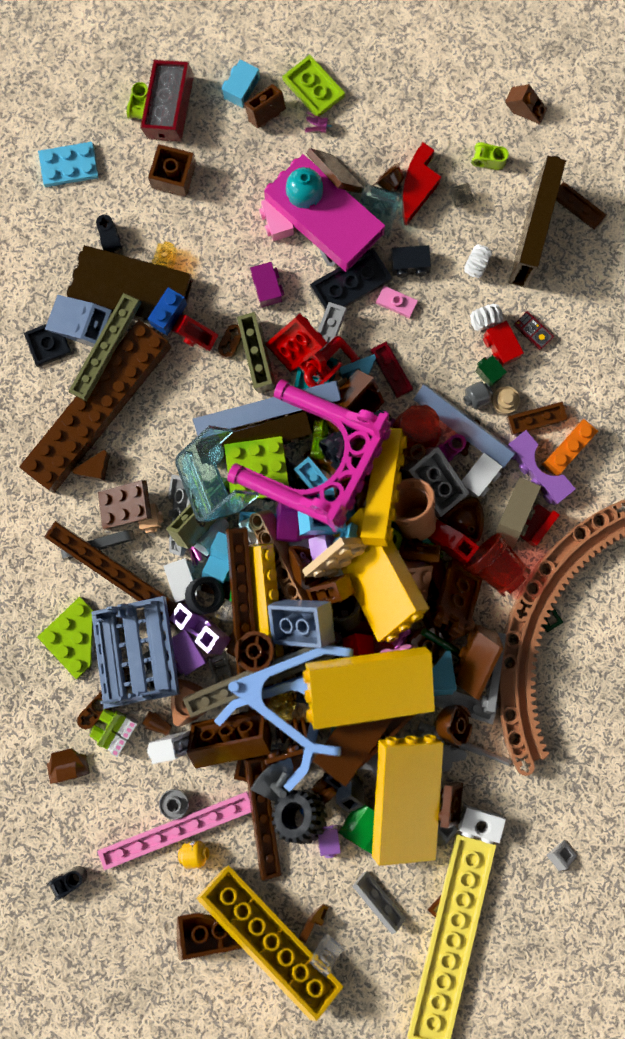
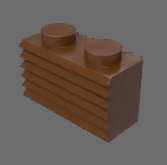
[244,84,287,129]

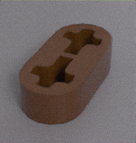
[218,324,242,359]

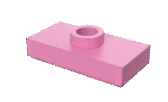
[376,286,418,319]

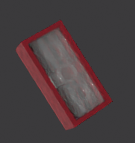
[140,60,194,142]

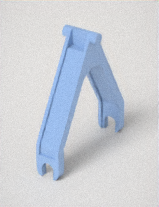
[228,646,354,756]
[214,675,319,792]

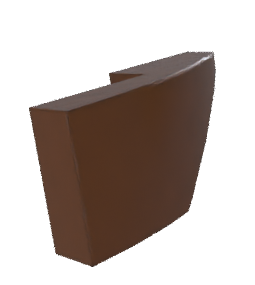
[299,904,329,943]

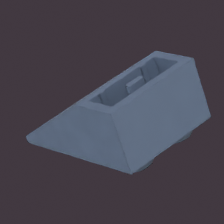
[45,294,112,347]

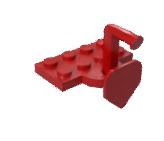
[265,313,361,388]

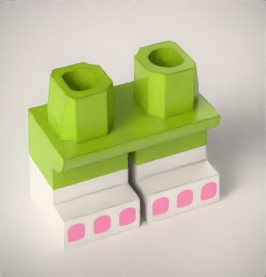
[89,709,137,757]

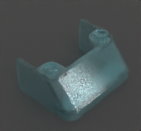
[175,425,259,522]

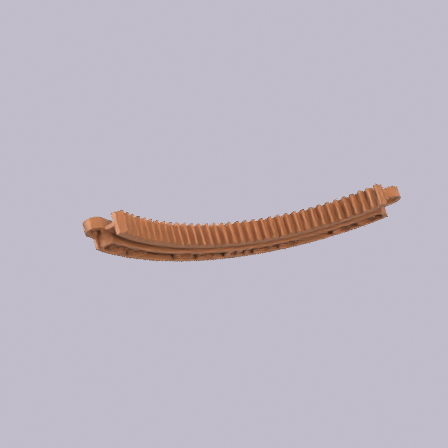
[497,500,625,776]

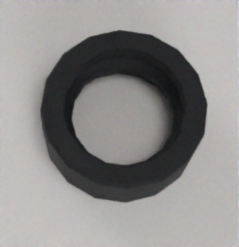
[185,576,225,615]
[331,596,362,632]

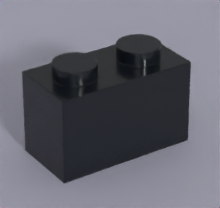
[391,245,431,278]

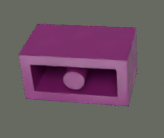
[250,262,285,308]

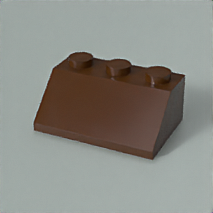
[453,624,504,700]

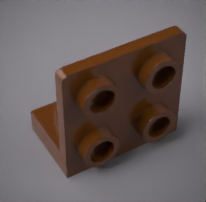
[264,743,310,772]

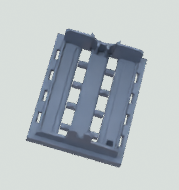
[91,596,180,709]

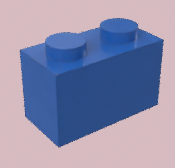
[148,287,187,336]

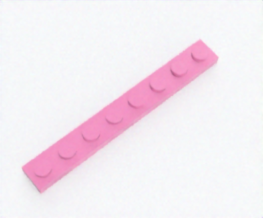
[97,791,251,870]

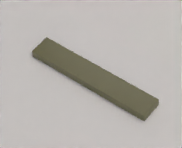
[68,293,141,402]

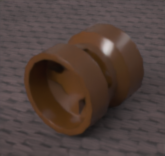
[311,777,337,804]

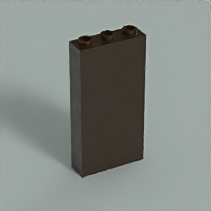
[508,156,566,288]
[67,245,193,330]

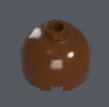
[234,631,276,672]
[435,705,472,746]

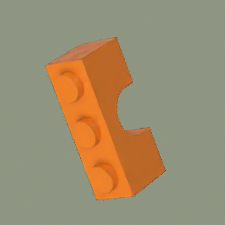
[541,419,598,476]

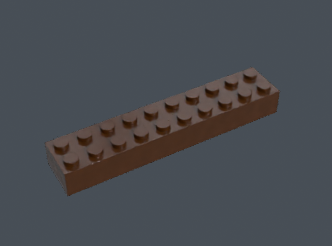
[19,319,172,493]

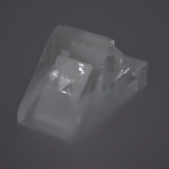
[310,931,345,976]

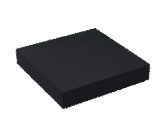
[24,324,72,368]

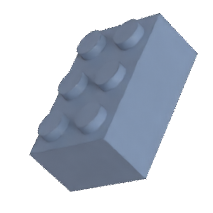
[268,599,335,648]

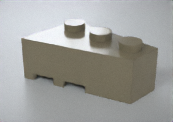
[492,477,542,550]

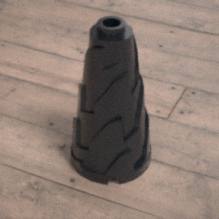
[318,410,392,470]

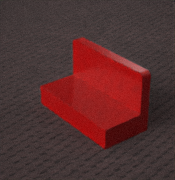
[519,504,560,547]

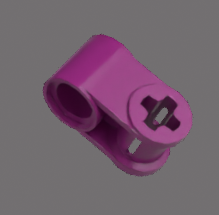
[437,434,466,462]

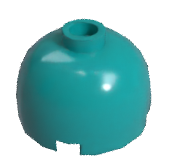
[286,167,323,209]

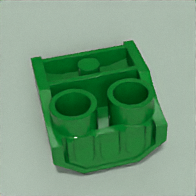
[338,803,375,854]

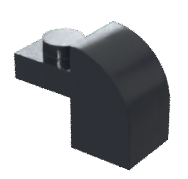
[323,772,365,813]

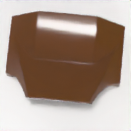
[47,748,90,784]

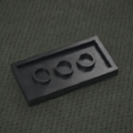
[310,248,392,311]

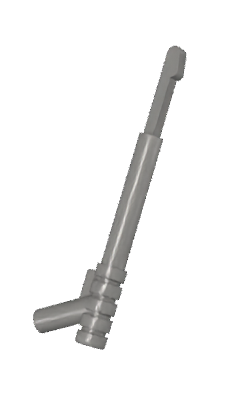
[417,722,512,766]

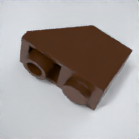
[505,84,547,124]

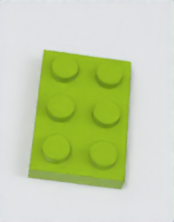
[282,54,345,117]

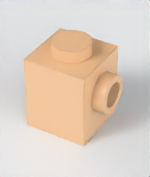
[138,503,164,534]

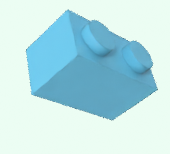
[222,59,260,108]

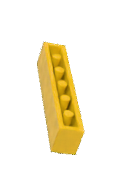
[360,428,407,547]
[249,543,284,659]

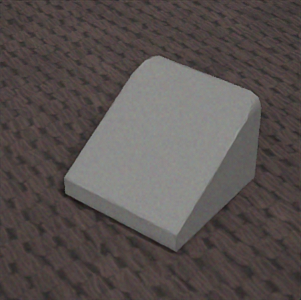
[437,820,458,846]
[546,840,577,871]

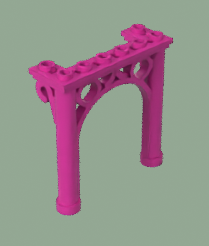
[227,379,391,533]

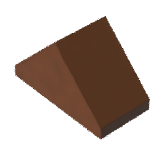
[72,450,110,481]

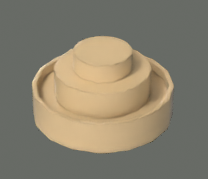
[491,386,520,415]

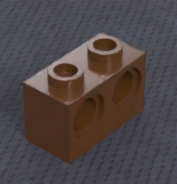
[306,574,356,603]

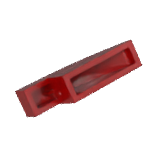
[402,142,441,226]

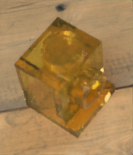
[152,241,178,269]
[268,691,297,721]

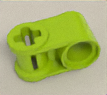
[126,82,148,119]
[471,142,509,170]

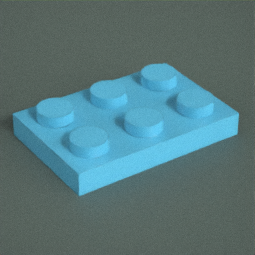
[38,142,99,187]

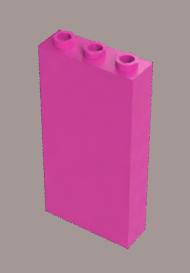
[264,154,385,272]

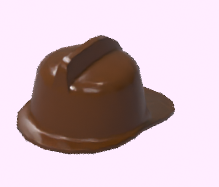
[372,163,404,192]

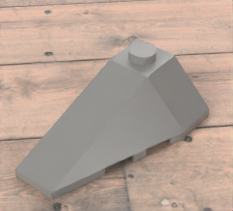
[169,474,210,556]

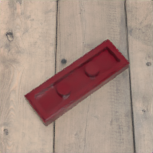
[370,341,414,399]

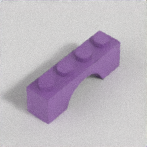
[507,430,576,506]

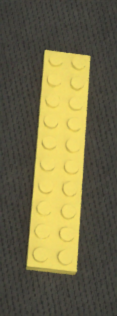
[407,833,496,1039]

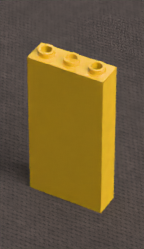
[333,508,429,643]
[303,647,435,729]
[372,735,443,866]

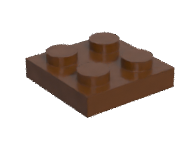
[439,782,463,828]

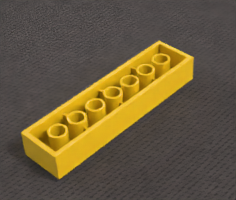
[196,865,344,1021]

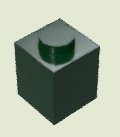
[475,355,507,388]

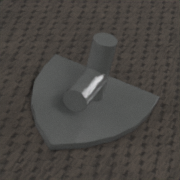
[251,757,294,804]

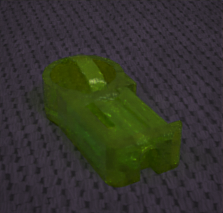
[310,419,329,459]

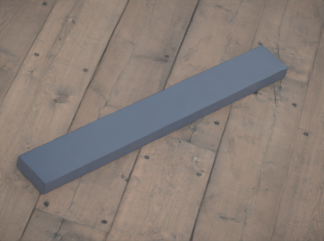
[193,380,342,437]

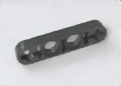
[60,530,135,560]

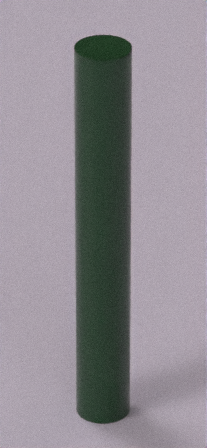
[421,628,460,658]

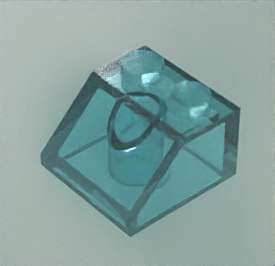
[360,184,402,236]

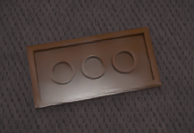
[312,718,393,787]

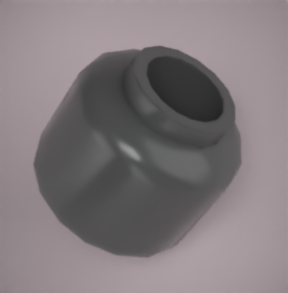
[463,381,493,409]

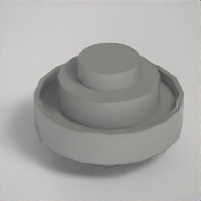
[159,789,189,820]

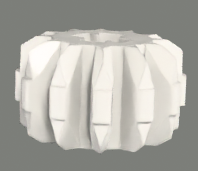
[465,244,492,278]
[470,304,503,331]

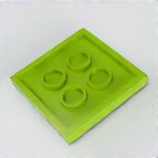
[224,436,289,503]

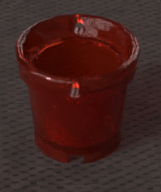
[392,405,442,456]
[465,532,531,597]

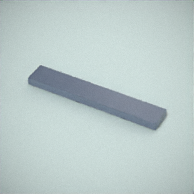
[413,384,516,468]

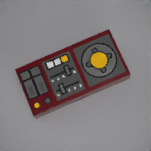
[513,311,554,351]

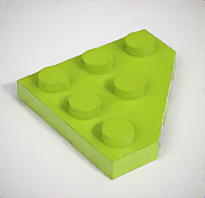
[37,597,94,679]

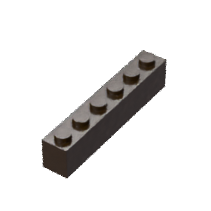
[195,410,312,466]

